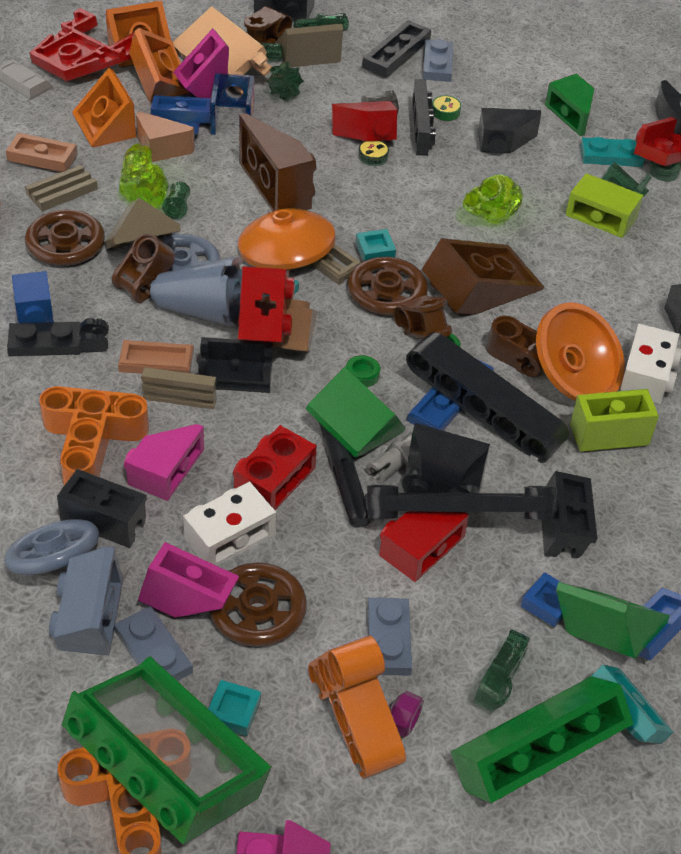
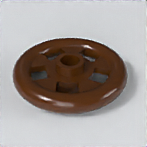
[25,209,105,266]
[348,257,428,316]
[209,562,307,646]

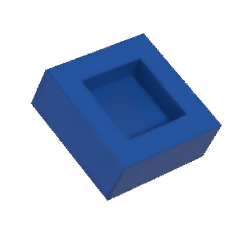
[521,572,563,628]

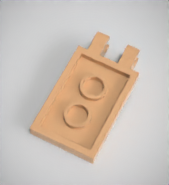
[173,6,273,96]

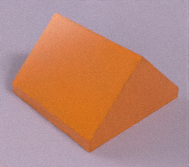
[106,0,171,67]
[129,28,191,103]
[72,68,136,147]

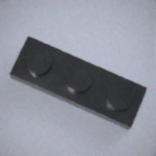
[362,20,431,77]
[412,79,436,156]

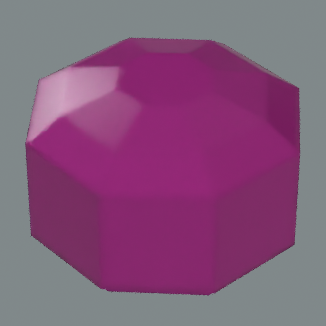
[390,691,424,737]

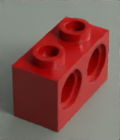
[233,425,317,510]

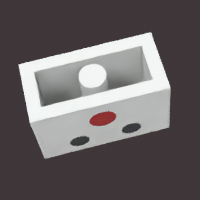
[620,323,681,404]
[183,482,276,566]

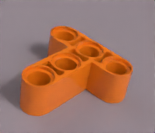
[39,386,149,485]
[308,635,406,779]
[58,730,191,854]

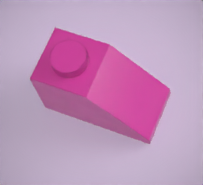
[173,28,229,98]
[124,424,204,501]
[138,542,239,617]

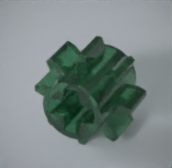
[265,61,304,100]

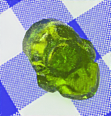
[119,150,169,208]
[463,174,523,224]

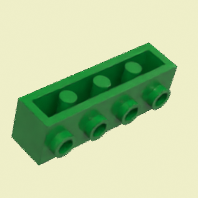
[450,676,634,804]

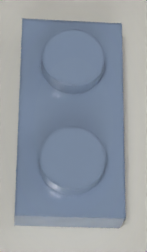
[423,39,453,82]
[368,597,412,676]
[114,606,193,692]

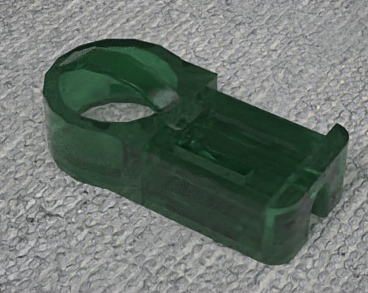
[474,629,531,713]

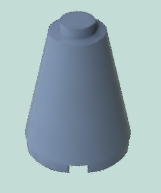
[150,257,243,327]

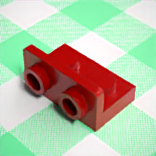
[634,117,681,166]

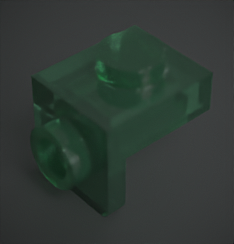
[600,162,652,197]

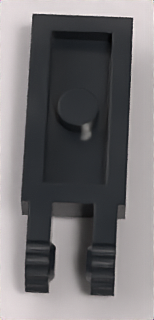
[7,318,109,357]

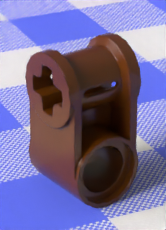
[244,6,292,50]
[111,234,175,304]
[393,295,453,339]
[486,315,542,377]

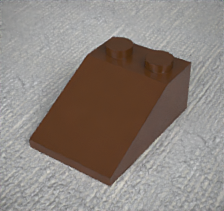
[239,113,317,211]
[422,238,544,314]

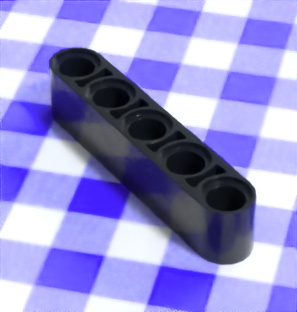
[406,332,569,463]

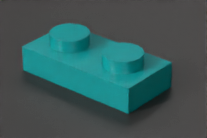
[580,137,645,167]
[592,665,674,744]

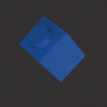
[12,271,54,323]

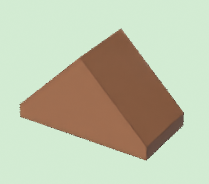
[136,111,195,162]

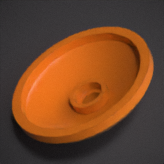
[238,208,336,270]
[536,302,625,401]

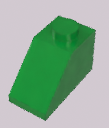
[545,73,595,136]

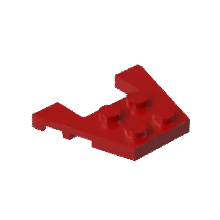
[29,8,134,81]

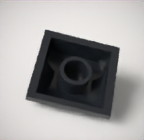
[402,423,490,493]

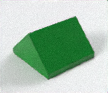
[306,367,406,458]
[556,582,670,659]

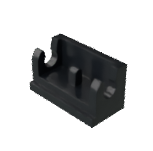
[198,337,273,393]
[57,469,147,548]
[541,471,598,558]

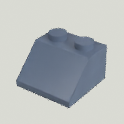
[49,546,124,656]

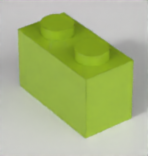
[565,173,643,238]
[570,389,659,452]

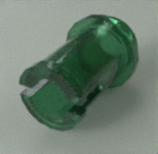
[162,181,190,219]

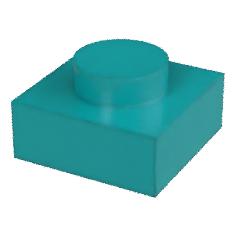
[355,229,396,261]
[208,680,261,736]

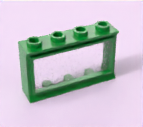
[61,656,272,845]

